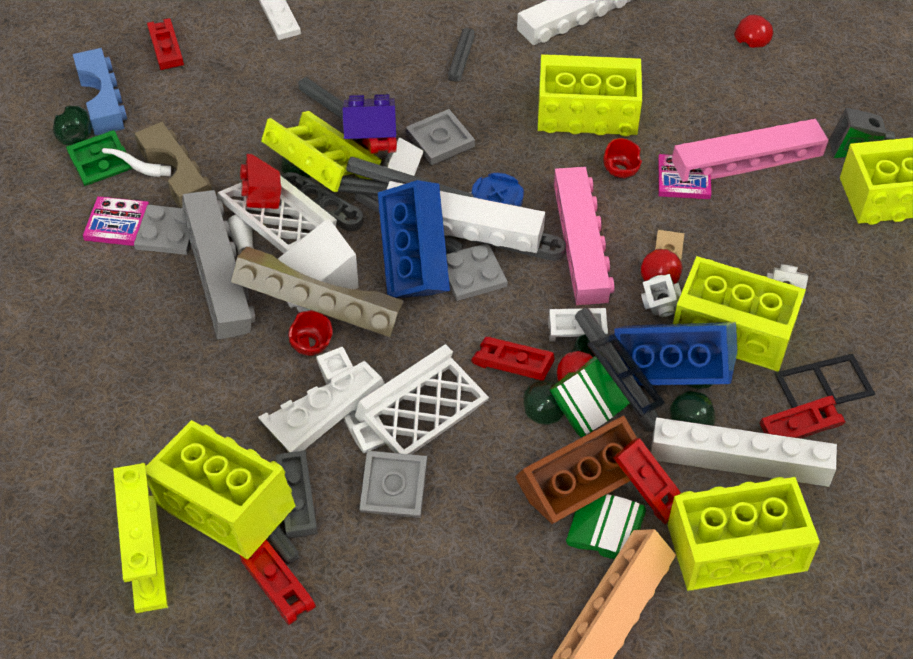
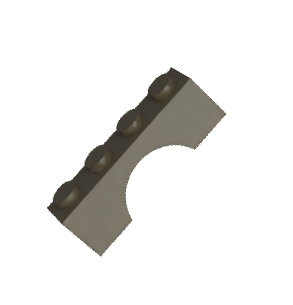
[134,122,212,208]

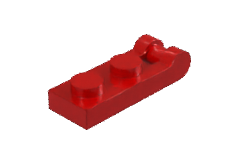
[147,18,184,70]
[359,137,397,154]
[471,337,555,381]
[759,396,846,439]
[613,438,681,524]
[240,540,316,625]

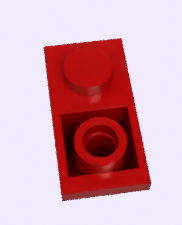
[240,154,281,209]

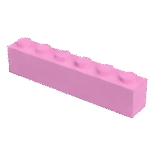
[672,119,828,182]
[554,167,614,305]

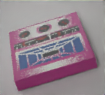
[658,154,711,199]
[83,196,149,246]

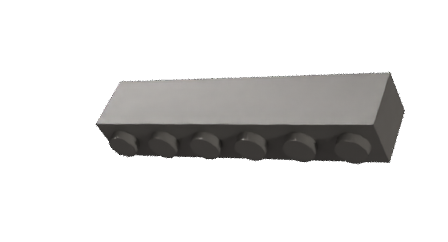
[182,190,255,340]

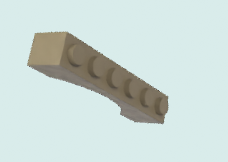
[231,247,404,337]

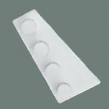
[258,361,385,452]

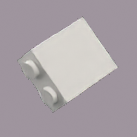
[278,219,359,313]

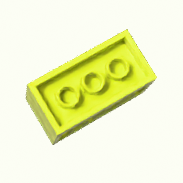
[537,54,642,136]
[840,138,913,225]
[673,256,806,372]
[146,420,296,559]
[667,477,820,591]

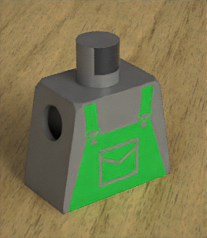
[829,108,895,158]

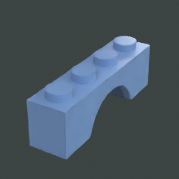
[73,48,127,136]

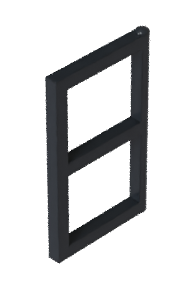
[587,334,665,417]
[775,354,875,408]

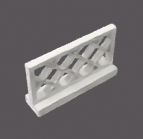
[217,175,337,253]
[355,344,489,455]

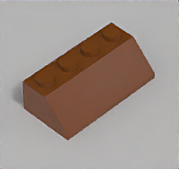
[515,415,637,524]

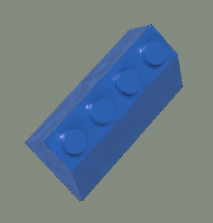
[378,180,450,298]
[614,322,737,385]

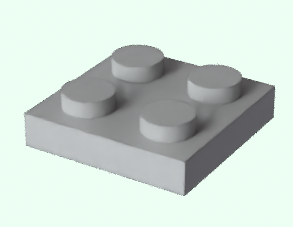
[406,109,475,165]
[134,205,191,255]
[446,243,508,301]
[360,451,428,518]

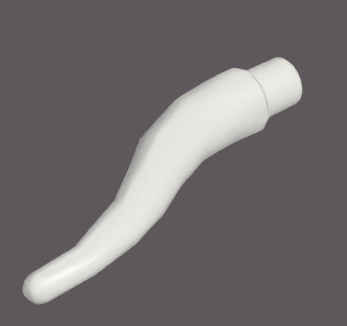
[102,148,171,177]

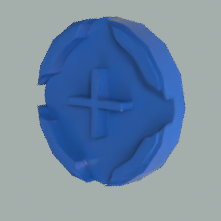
[471,173,524,207]

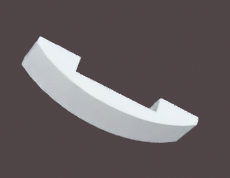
[316,347,386,453]

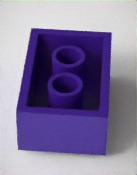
[342,94,396,139]

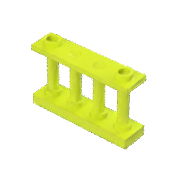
[261,111,382,192]
[113,463,168,613]

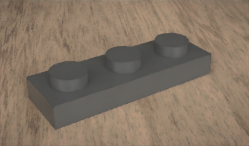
[276,450,318,538]

